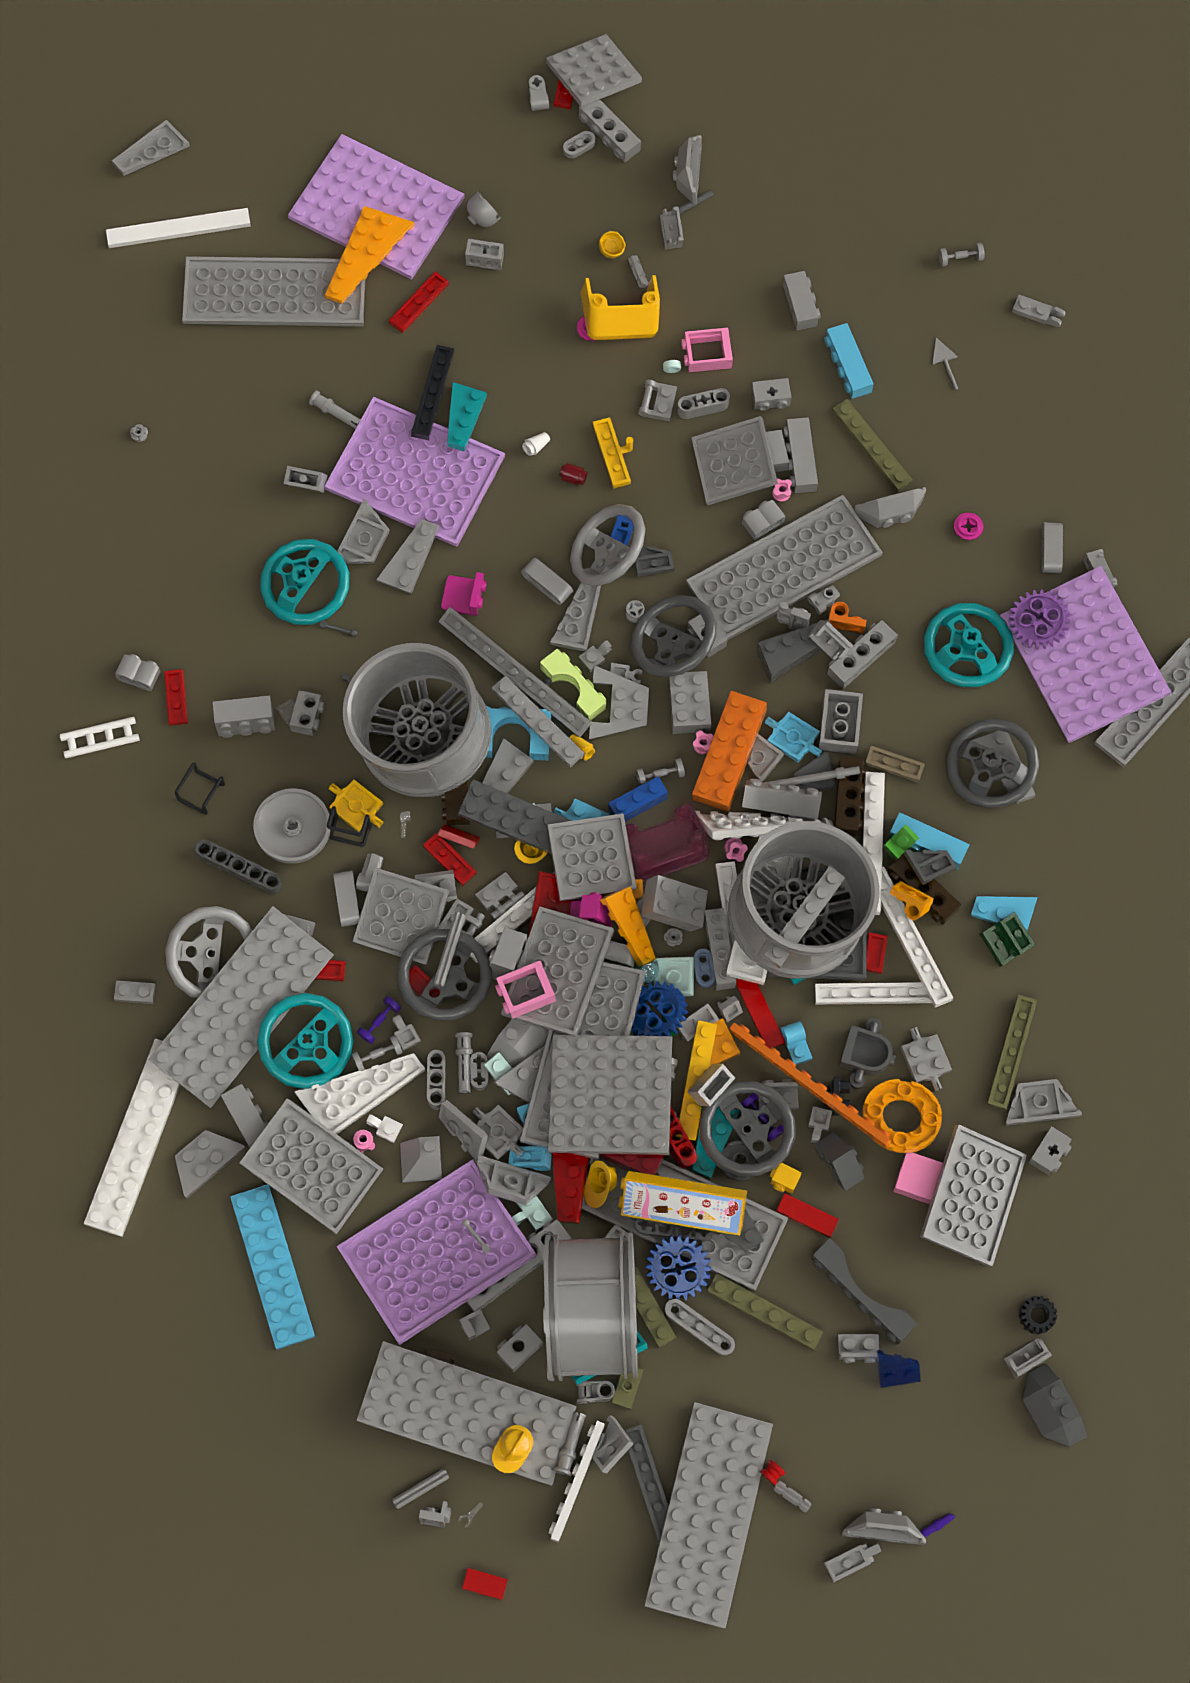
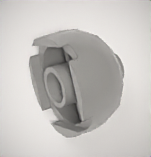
[467,191,501,227]

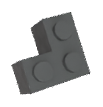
[814,1132,865,1191]

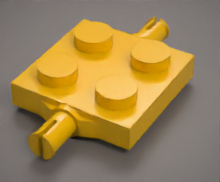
[329,779,384,832]

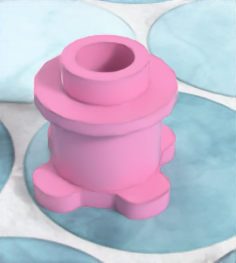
[772,479,792,502]
[693,730,714,755]
[724,838,748,862]
[353,1130,375,1153]

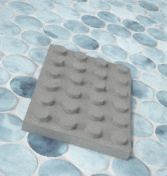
[501,907,614,1037]
[239,1098,383,1234]
[920,1124,1027,1267]

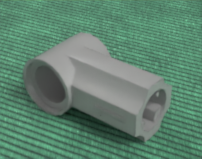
[356,853,384,892]

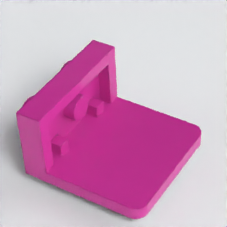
[441,572,487,616]

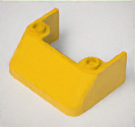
[580,275,660,340]

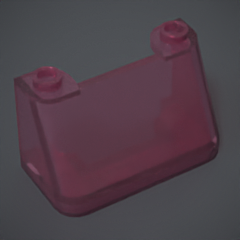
[626,803,709,881]

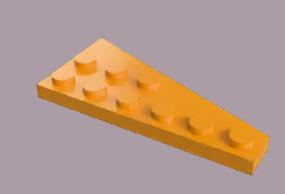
[325,206,414,304]

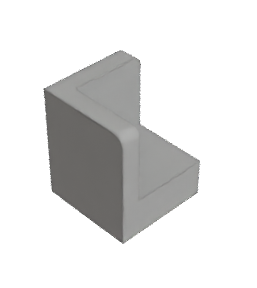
[459,1309,490,1341]

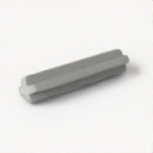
[392,1469,449,1509]

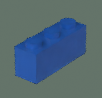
[608,777,668,822]

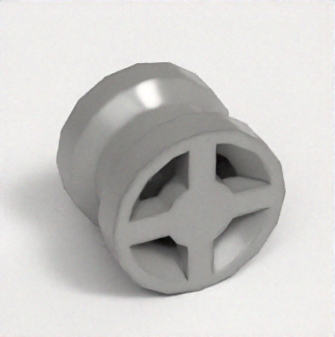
[626,600,645,623]

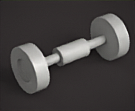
[938,243,985,267]
[636,758,685,786]
[352,1035,403,1071]

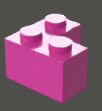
[570,892,613,928]

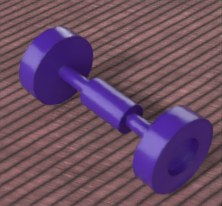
[357,996,401,1044]
[741,1093,784,1142]

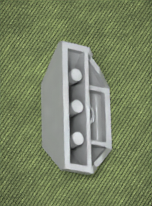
[673,135,702,204]
[854,487,926,528]
[487,1019,549,1067]
[841,1508,926,1545]

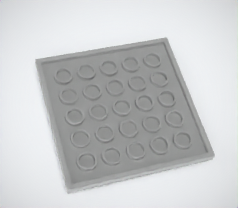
[548,1035,672,1155]

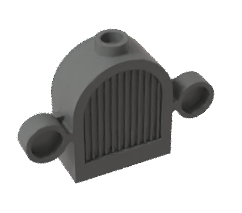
[839,1018,896,1089]

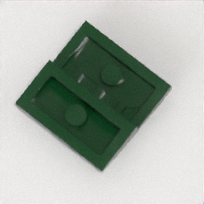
[980,912,1035,967]

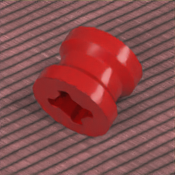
[760,1459,786,1486]

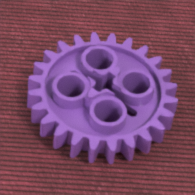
[1009,589,1070,650]

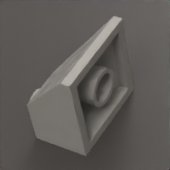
[400,1136,442,1183]

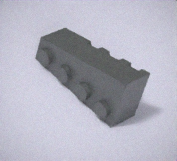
[757,619,830,684]

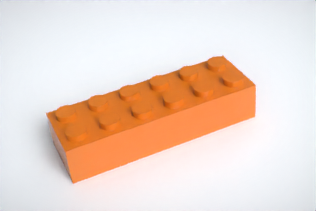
[692,691,767,812]

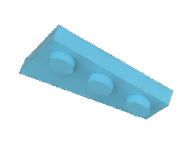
[970,896,1038,931]

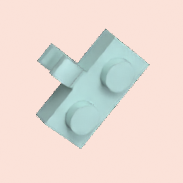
[512,1196,553,1232]

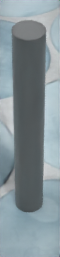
[679,190,714,214]

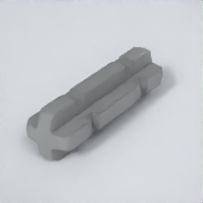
[628,255,649,288]
[774,1481,811,1512]

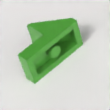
[882,824,919,861]

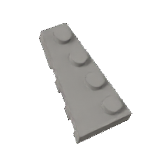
[377,519,439,594]

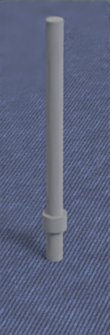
[763,766,860,786]

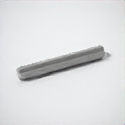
[434,912,465,987]

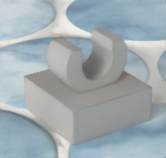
[717,996,743,1022]

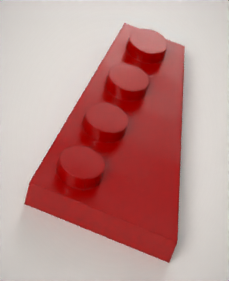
[552,1153,589,1224]

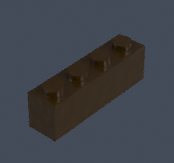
[441,780,470,826]

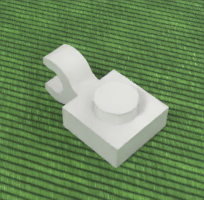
[366,1114,403,1143]

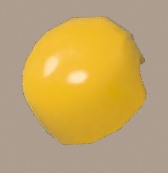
[598,231,626,259]

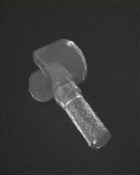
[400,811,411,839]
[459,1502,484,1527]

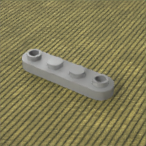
[665,1299,735,1356]

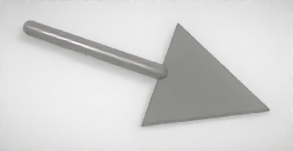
[932,338,958,390]

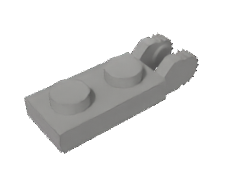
[1012,295,1065,327]

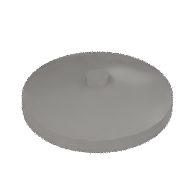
[253,788,331,864]

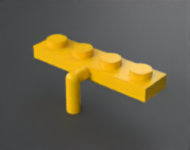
[592,417,633,489]

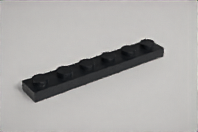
[411,345,454,441]

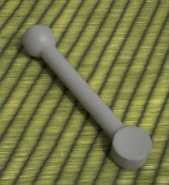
[462,1219,490,1253]

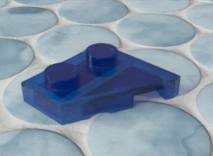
[877,1350,921,1388]

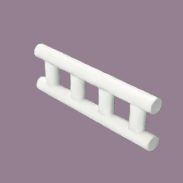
[60,716,140,759]

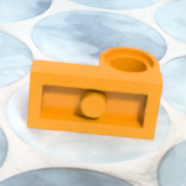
[890,881,934,920]

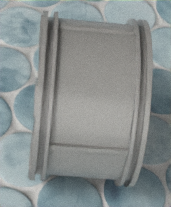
[343,643,491,797]
[728,821,880,979]
[543,1232,638,1381]

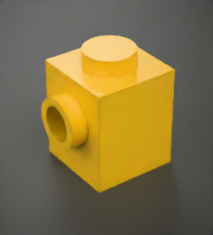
[770,1163,802,1194]

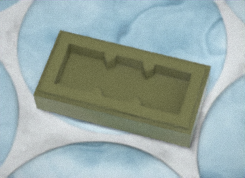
[612,1368,644,1410]

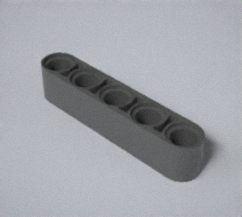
[195,840,282,895]

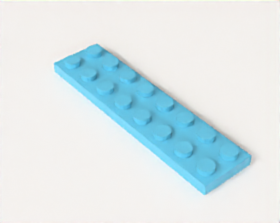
[230,1184,315,1350]

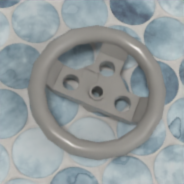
[570,504,646,586]
[165,906,252,999]

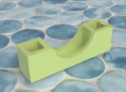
[540,648,606,721]

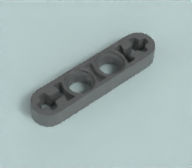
[635,1218,713,1242]

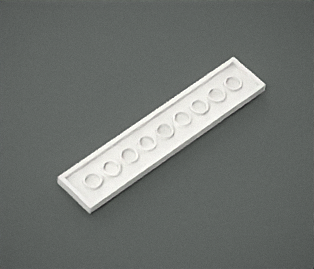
[84,1039,180,1237]

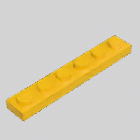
[675,1020,717,1141]

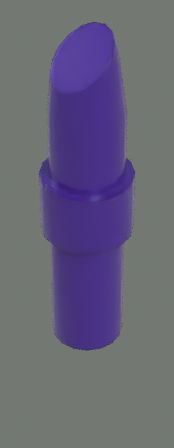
[920,1513,956,1537]

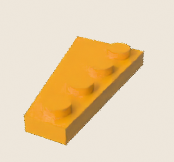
[600,886,656,966]

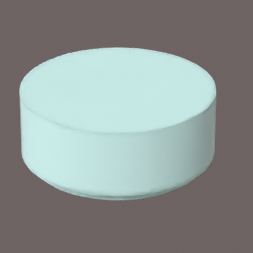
[663,360,681,373]

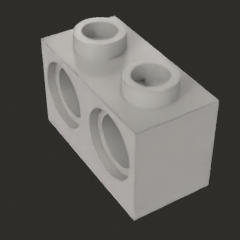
[465,239,504,270]
[289,690,324,736]

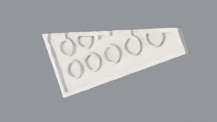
[693,810,821,840]
[295,1053,425,1134]

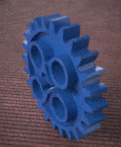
[631,981,688,1036]
[646,1234,712,1300]

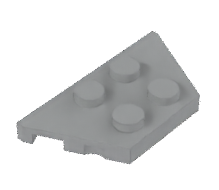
[333,499,390,564]
[493,1043,546,1103]
[1005,1079,1082,1126]
[175,1130,246,1199]
[476,1155,551,1205]

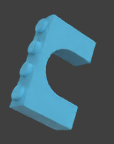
[486,706,551,761]

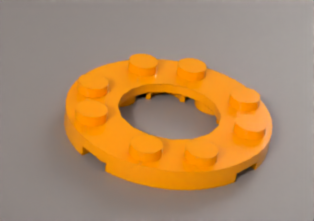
[862,1079,942,1153]

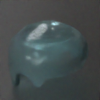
[634,960,659,984]

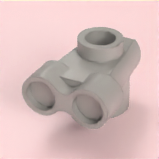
[807,585,840,615]

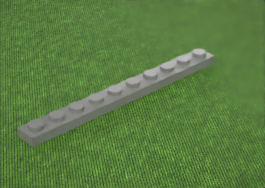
[439,607,592,737]

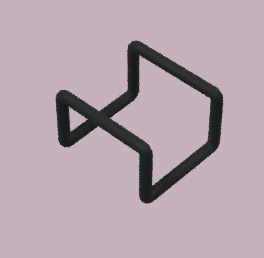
[175,762,225,815]
[327,806,371,847]

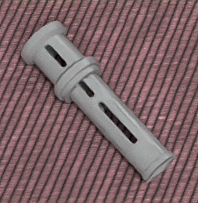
[309,390,361,429]
[455,1032,473,1093]
[553,1412,586,1476]

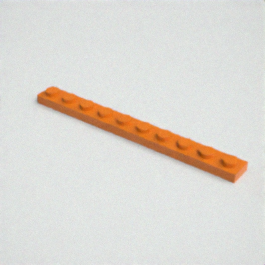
[729,1023,892,1149]

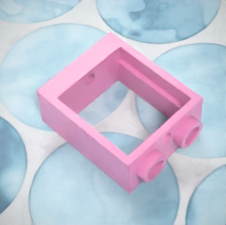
[682,328,733,372]
[495,961,556,1019]

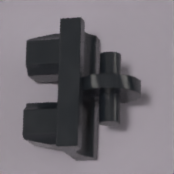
[824,1077,850,1116]

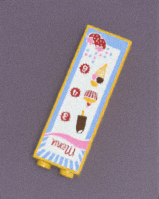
[618,1171,747,1236]

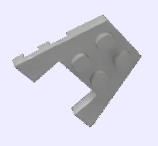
[589,666,649,740]

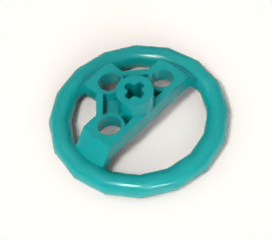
[260,539,350,625]
[923,603,1014,687]
[257,993,354,1089]

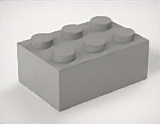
[668,671,711,734]
[818,689,863,754]
[213,695,275,738]
[641,875,708,932]
[489,927,527,985]

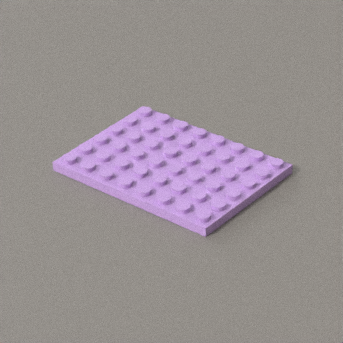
[288,134,465,280]
[324,397,505,547]
[1000,566,1171,744]
[337,1160,537,1345]

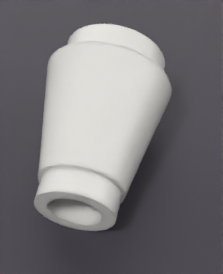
[522,432,550,456]

